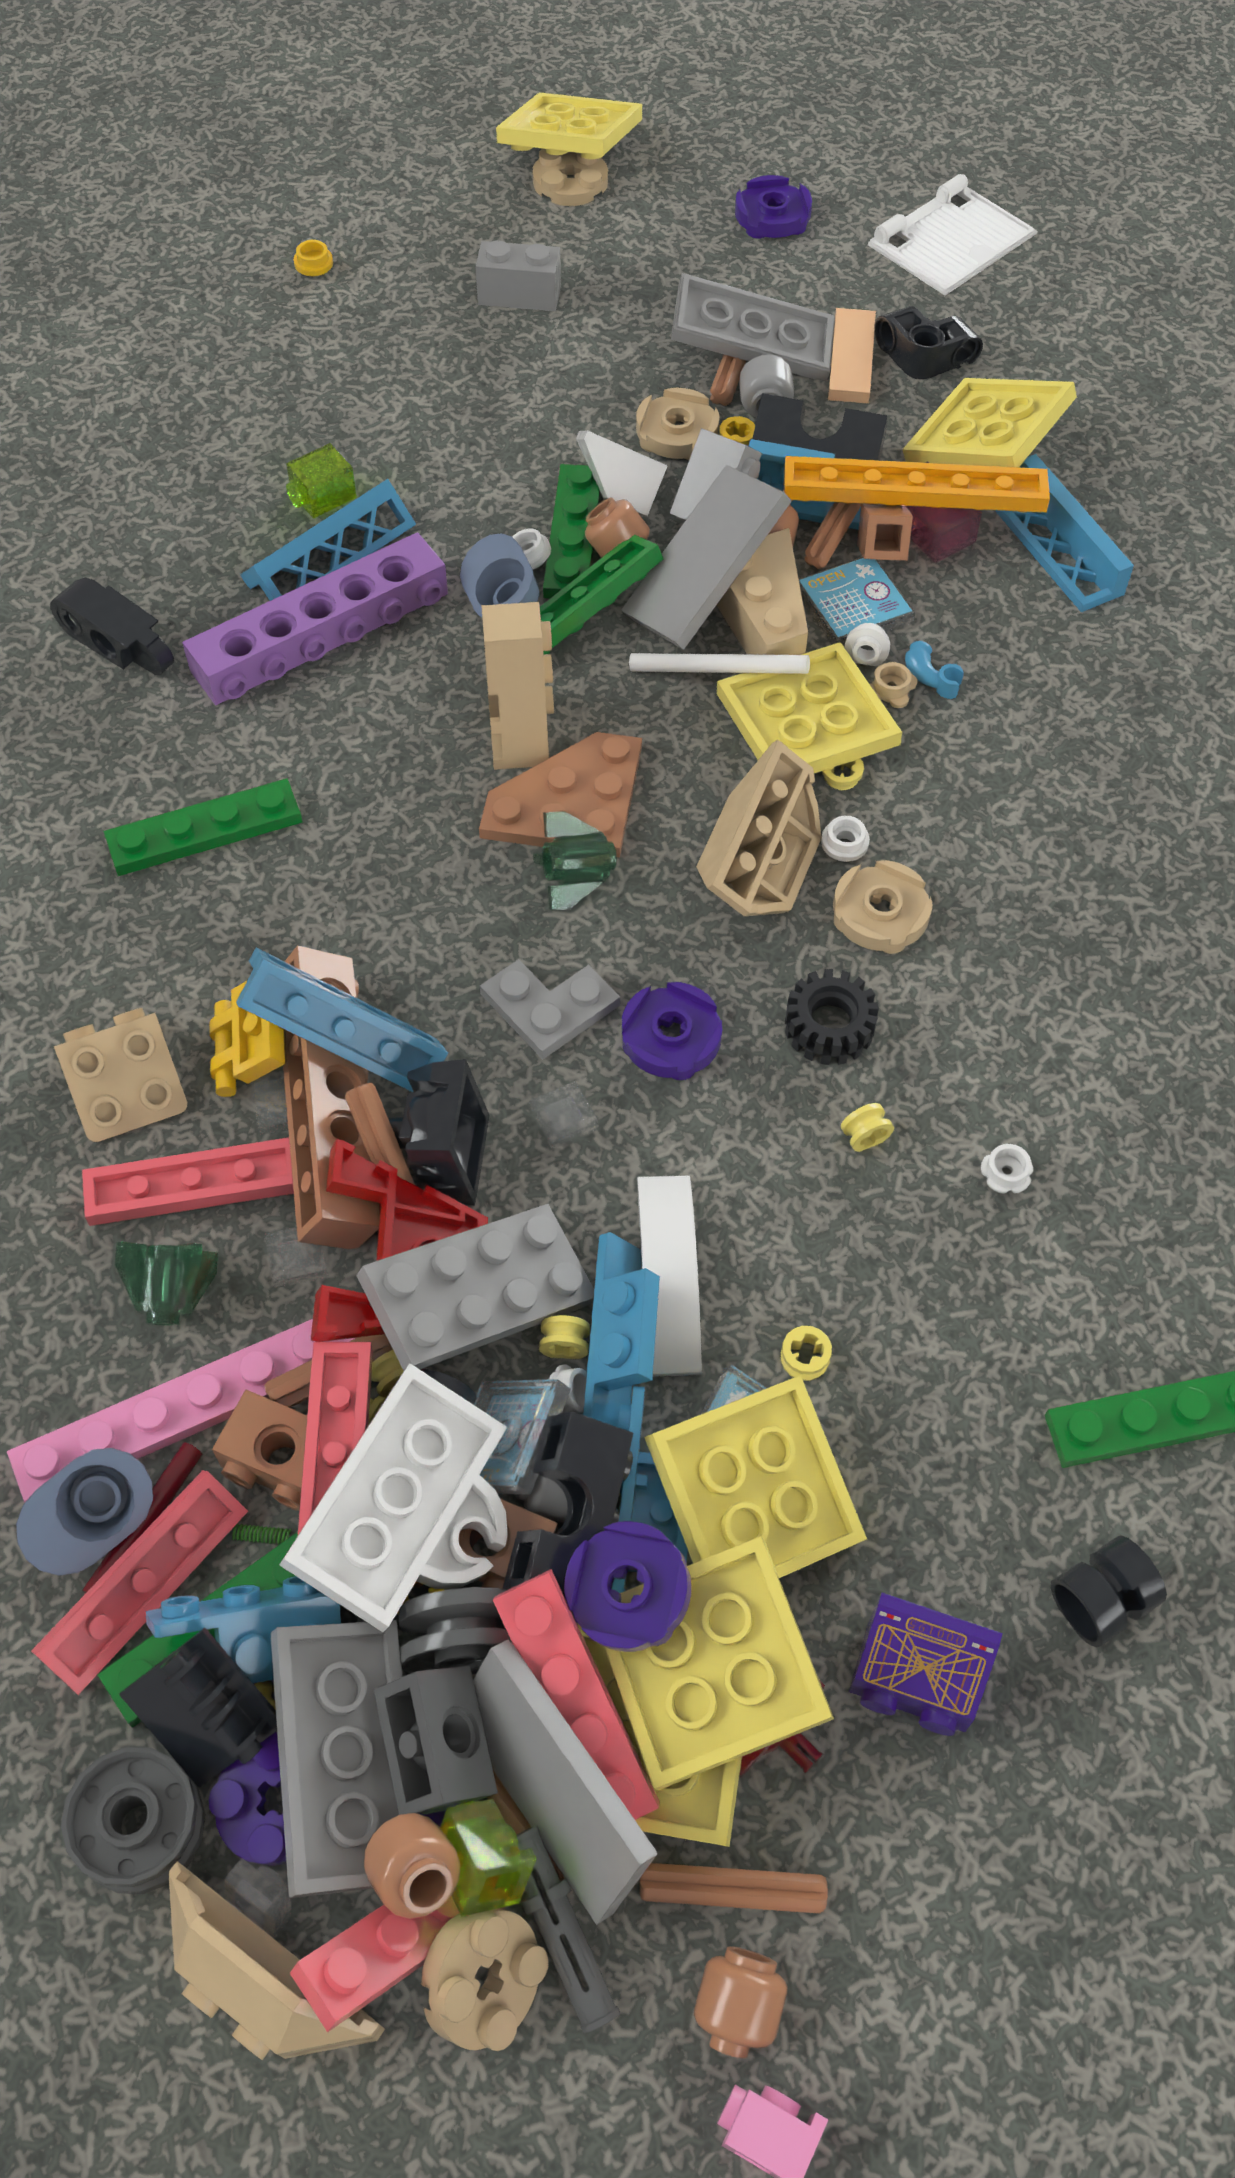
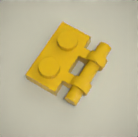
[209,981,285,1097]

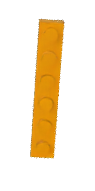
[784,456,1050,513]

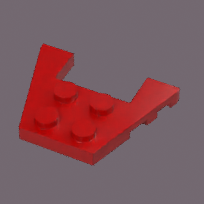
[311,1139,488,1342]

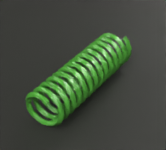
[232,1523,291,1545]

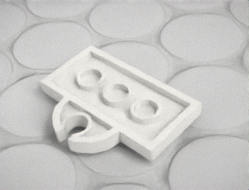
[279,1363,508,1632]

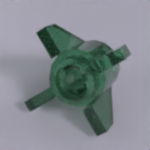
[533,811,617,911]
[115,1241,218,1326]

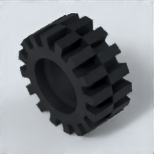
[784,969,879,1065]

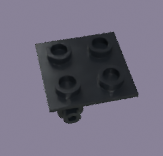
[119,1628,277,1787]

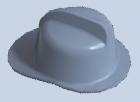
[460,533,540,618]
[16,1448,153,1575]

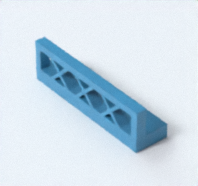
[995,454,1134,612]
[240,479,416,601]
[236,947,449,1092]

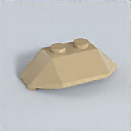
[696,740,822,916]
[169,1861,385,2060]

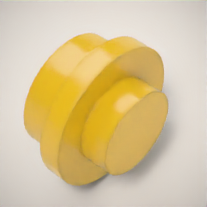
[293,240,333,276]

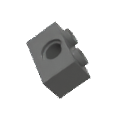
[374,1666,498,1815]

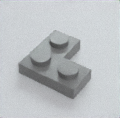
[480,959,620,1060]

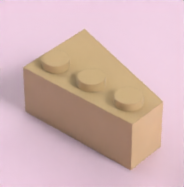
[717,528,808,655]
[482,602,554,770]

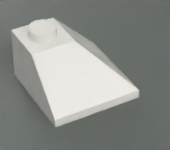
[576,431,667,516]

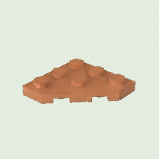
[479,732,642,857]

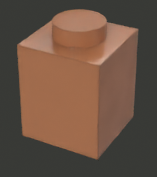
[857,503,913,561]

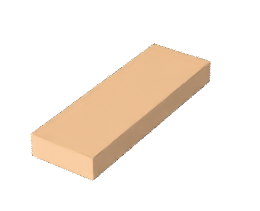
[828,308,876,404]

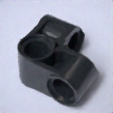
[874,306,983,380]

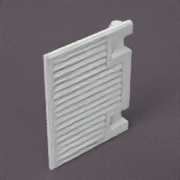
[868,174,1038,295]

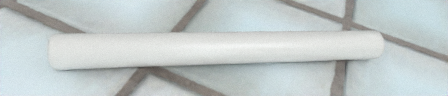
[629,653,810,674]

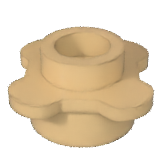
[870,662,917,708]

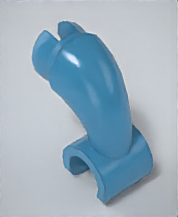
[905,641,964,699]

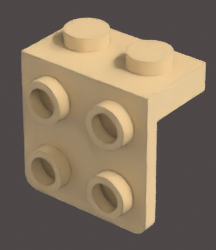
[54,1008,187,1142]

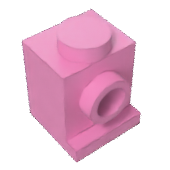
[717,2084,828,2178]

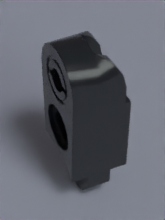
[50,577,174,676]

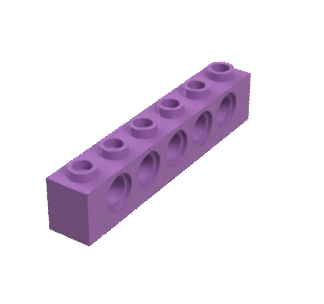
[182,532,448,706]

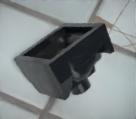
[388,1059,490,1206]

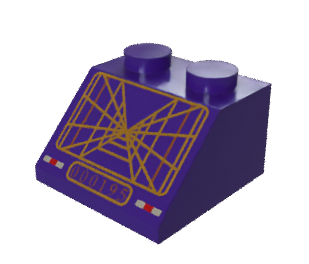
[849,1593,1003,1736]

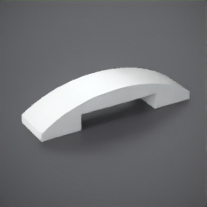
[637,1176,702,1377]

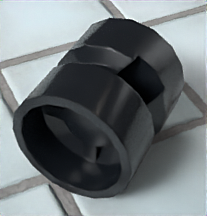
[1050,1535,1167,1647]

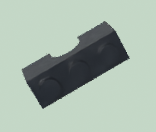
[752,393,887,461]
[502,1411,634,1599]

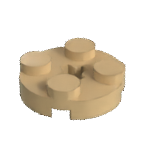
[533,149,608,206]
[636,388,720,460]
[833,860,932,954]
[421,1904,548,2051]

